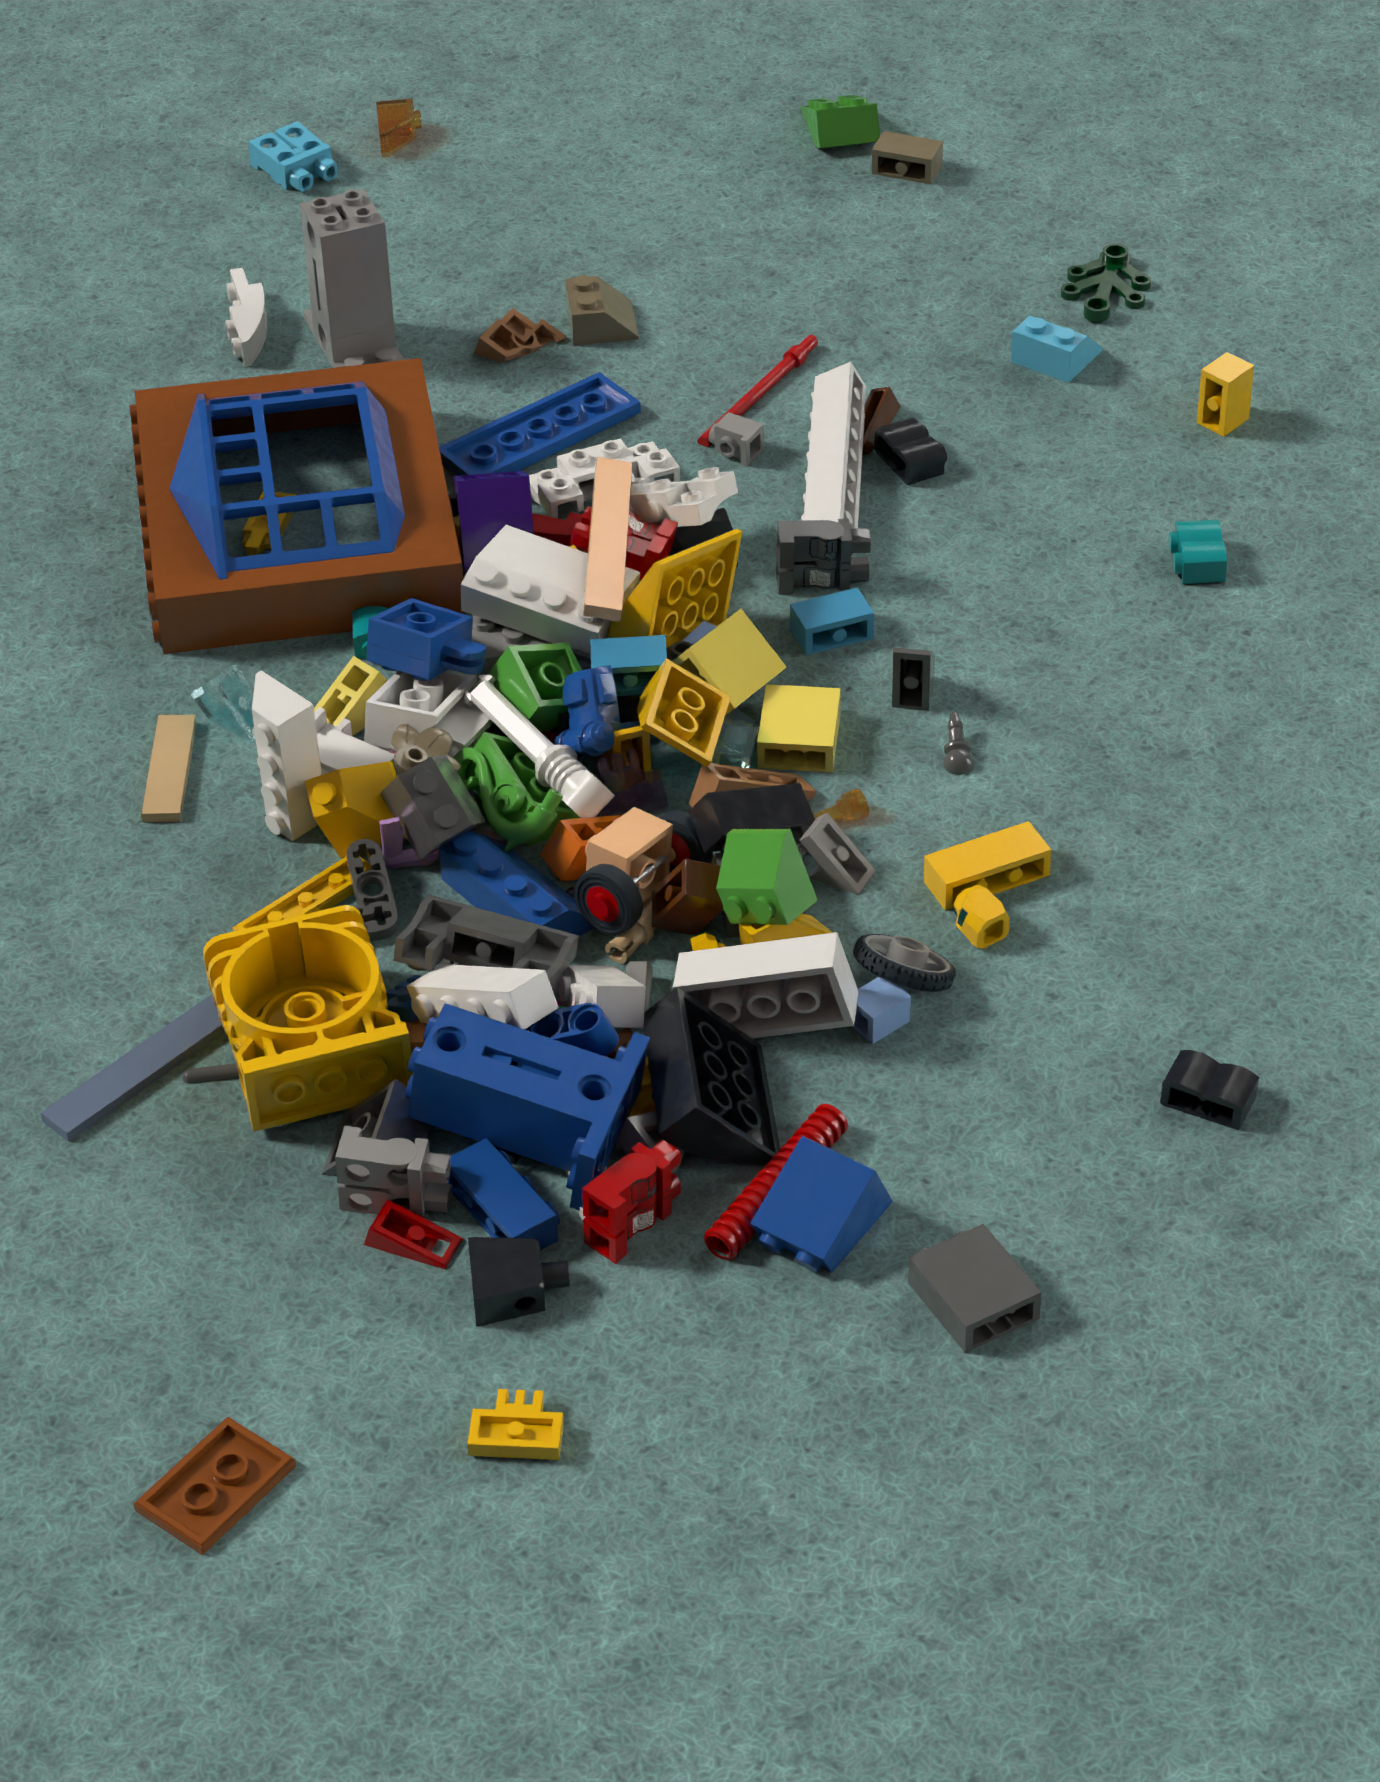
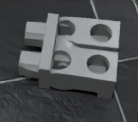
[335,1126,453,1218]

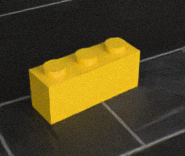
[924,821,1051,911]

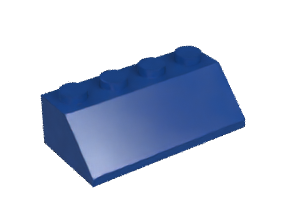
[439,830,593,936]

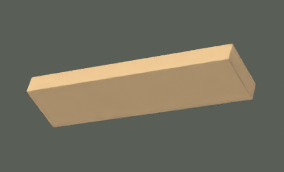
[141,715,197,822]

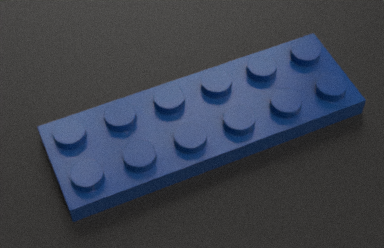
[439,372,641,476]

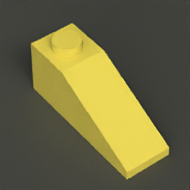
[314,656,388,736]

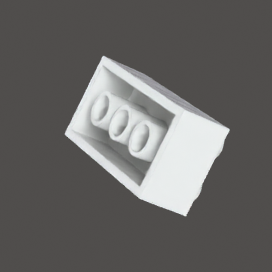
[673,932,858,1038]

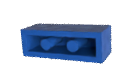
[447,1138,560,1251]

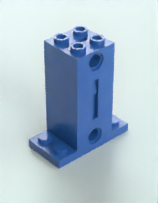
[405,1003,650,1211]

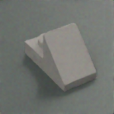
[799,813,876,895]

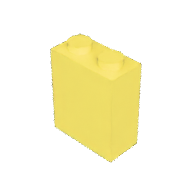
[672,609,787,716]
[757,684,841,773]

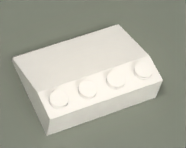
[461,525,640,654]

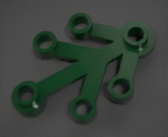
[1061,244,1151,323]

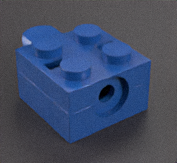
[367,598,486,681]

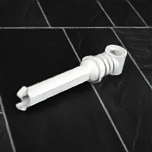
[464,675,615,818]

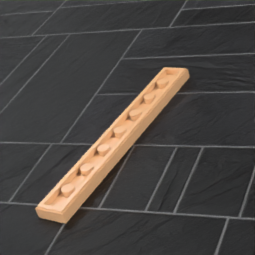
[583,457,632,622]

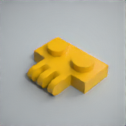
[467,1389,564,1460]

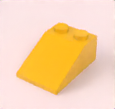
[637,658,731,767]

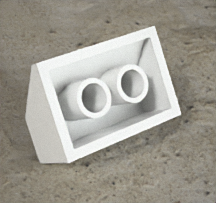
[364,670,477,752]

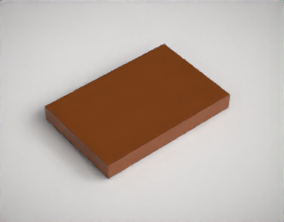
[133,1417,296,1555]

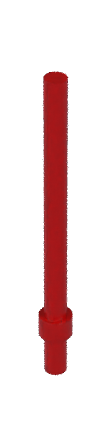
[697,335,818,447]

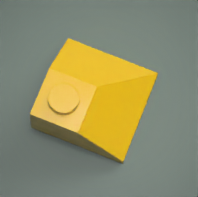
[305,761,406,858]

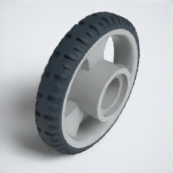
[853,934,956,992]

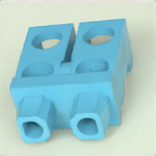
[248,121,337,192]

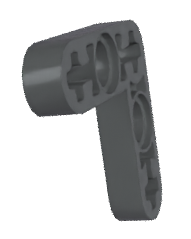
[347,839,398,942]

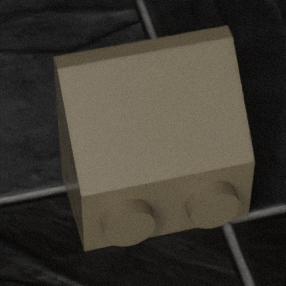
[565,275,639,346]

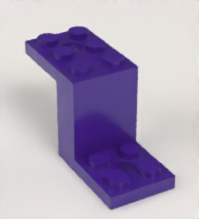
[453,471,534,578]

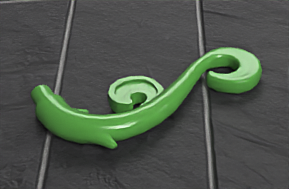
[453,747,563,852]

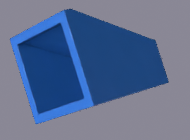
[750,1136,893,1273]

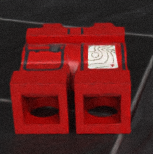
[570,506,678,580]
[582,1140,681,1264]

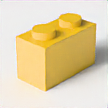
[1197,352,1254,437]

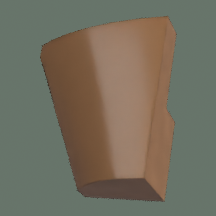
[474,307,566,362]

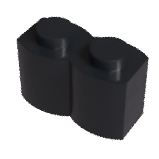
[874,418,947,485]
[1160,1050,1260,1130]

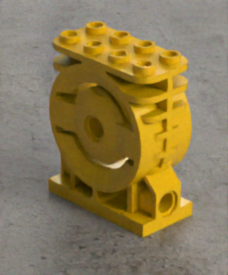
[203,905,413,1132]

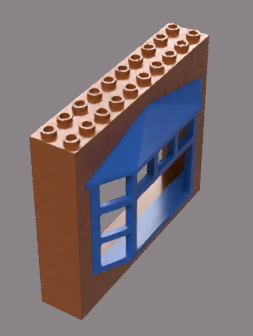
[129,358,466,654]

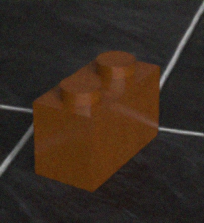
[652,858,723,934]

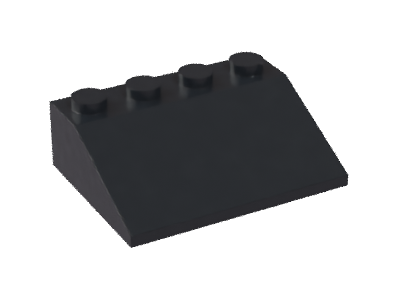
[643,987,780,1166]

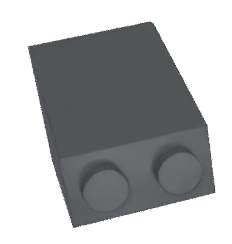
[380,755,486,860]

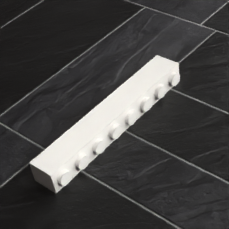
[801,362,866,529]

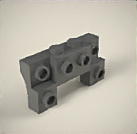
[393,895,579,993]

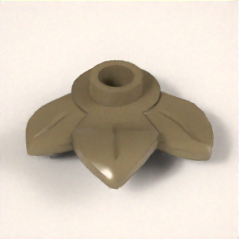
[391,724,461,775]

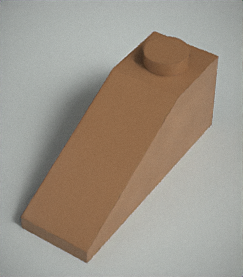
[689,763,817,807]

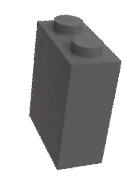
[908,1224,1041,1353]

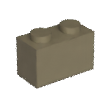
[872,131,943,185]

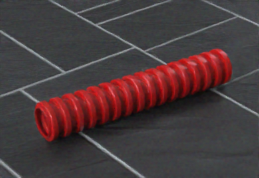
[704,1104,848,1261]

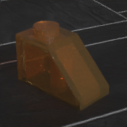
[376,99,422,158]

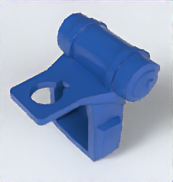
[553,665,640,761]

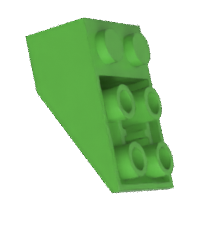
[800,95,880,148]

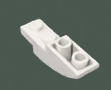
[225,267,267,367]

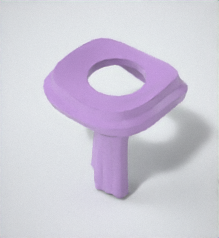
[379,817,439,869]

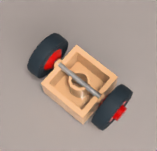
[574,807,713,936]

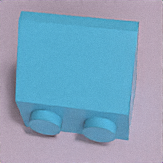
[1011,316,1103,383]

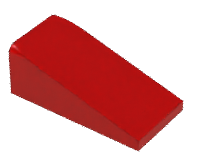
[364,1199,464,1270]

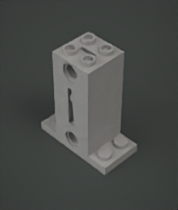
[300,189,404,368]

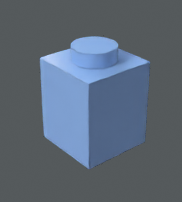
[852,977,911,1044]

